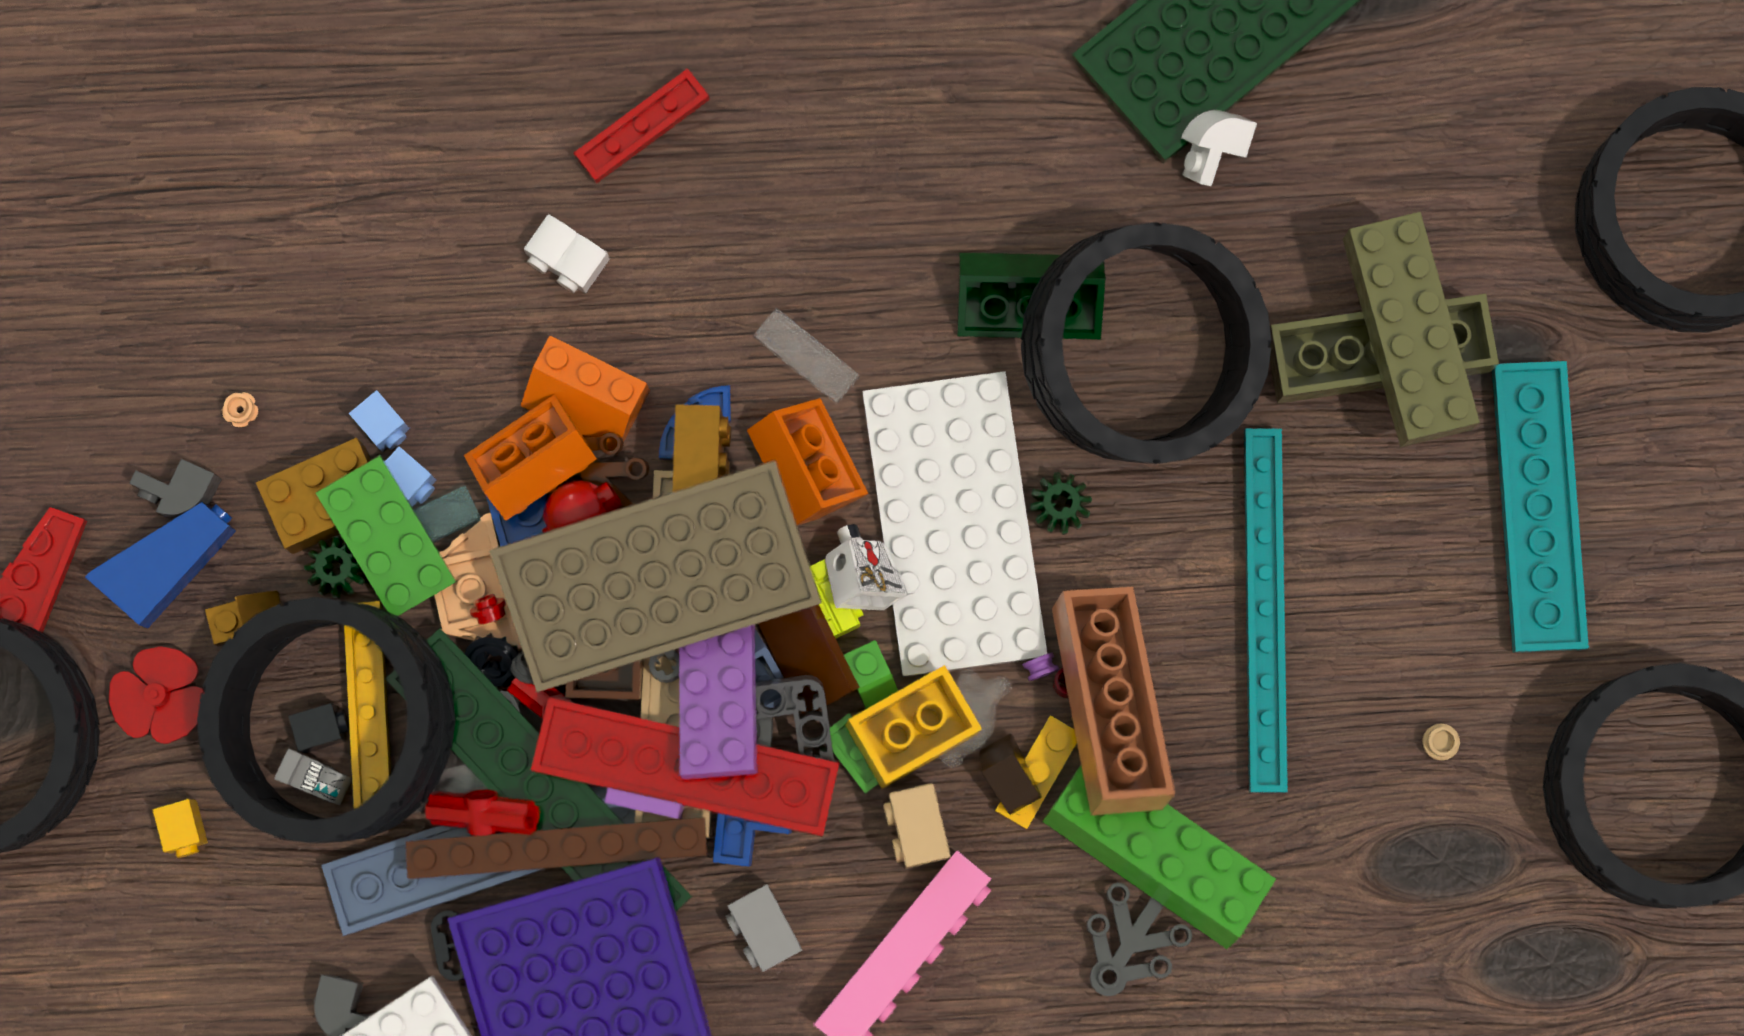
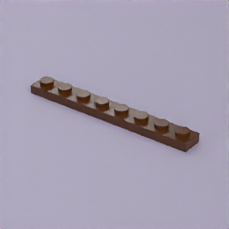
[405,818,708,879]

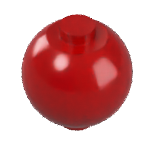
[542,480,623,533]

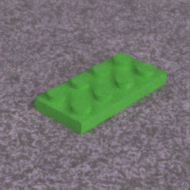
[316,455,456,616]

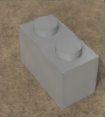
[725,884,803,972]

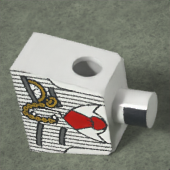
[825,524,908,611]

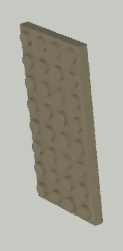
[489,459,822,692]

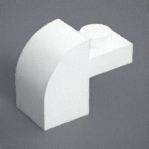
[1182,110,1257,186]

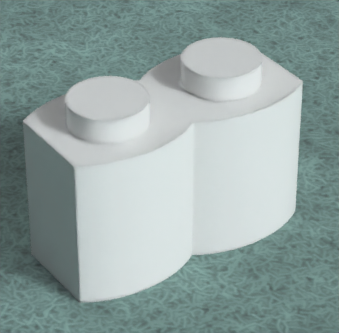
[524,214,610,294]

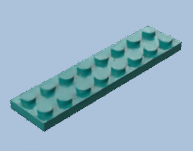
[1492,361,1589,653]

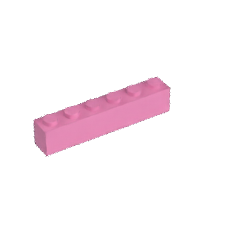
[814,851,991,1036]

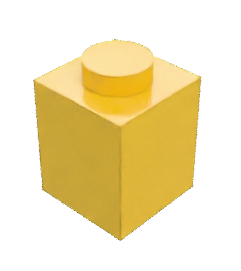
[153,799,208,858]

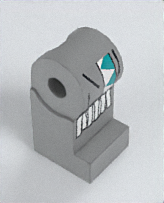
[274,748,352,805]

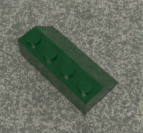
[957,253,1106,340]

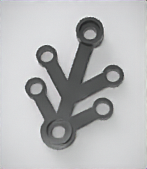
[1086,883,1192,996]

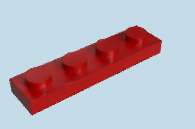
[574,68,710,184]

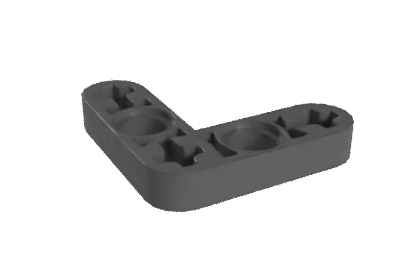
[756,675,834,762]

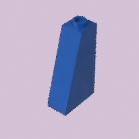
[85,502,236,629]

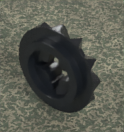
[465,633,518,686]

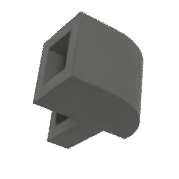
[129,459,222,519]
[314,974,371,1036]

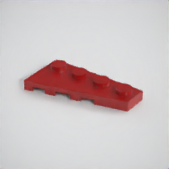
[0,507,87,633]

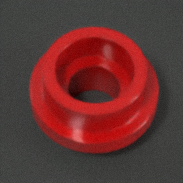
[470,594,506,625]

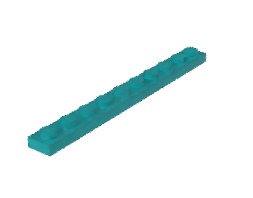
[1244,428,1288,793]

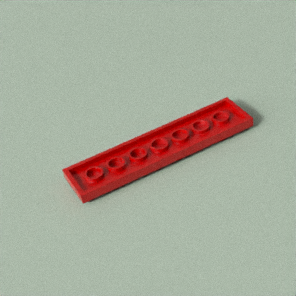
[531,698,839,837]

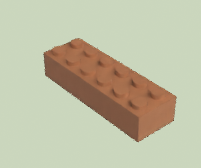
[1052,587,1175,815]

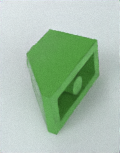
[844,640,898,710]

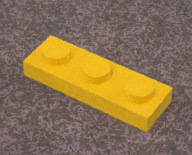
[995,715,1077,830]

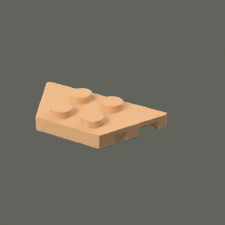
[434,513,522,651]

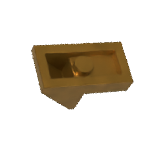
[205,590,282,646]

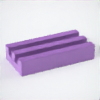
[604,788,684,819]

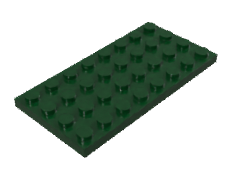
[1071,0,1362,163]

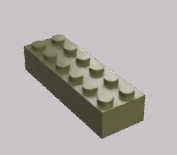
[1342,212,1480,448]
[1269,294,1499,404]

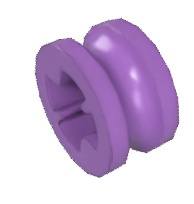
[1022,652,1059,682]

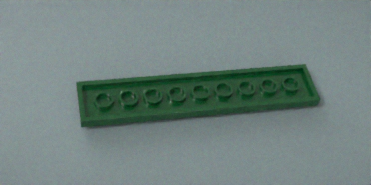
[385,628,693,912]

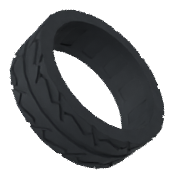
[1575,87,1744,333]
[1021,222,1271,464]
[197,597,456,843]
[0,618,100,853]
[1543,663,1744,909]

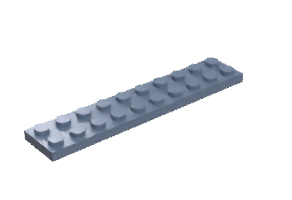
[321,784,635,936]

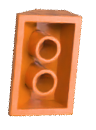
[520,336,650,451]
[464,395,597,521]
[747,398,869,526]

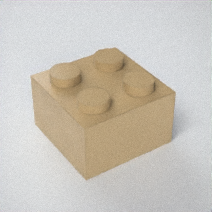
[883,783,950,869]

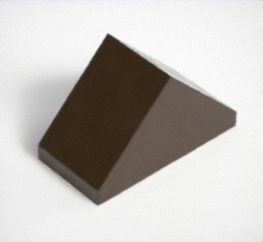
[979,733,1042,815]

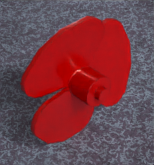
[109,646,204,744]

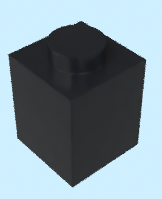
[289,703,350,754]

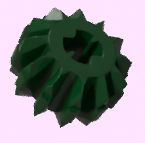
[1030,472,1092,535]
[304,536,365,599]

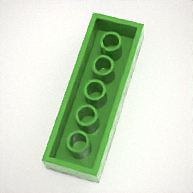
[1042,764,1276,949]

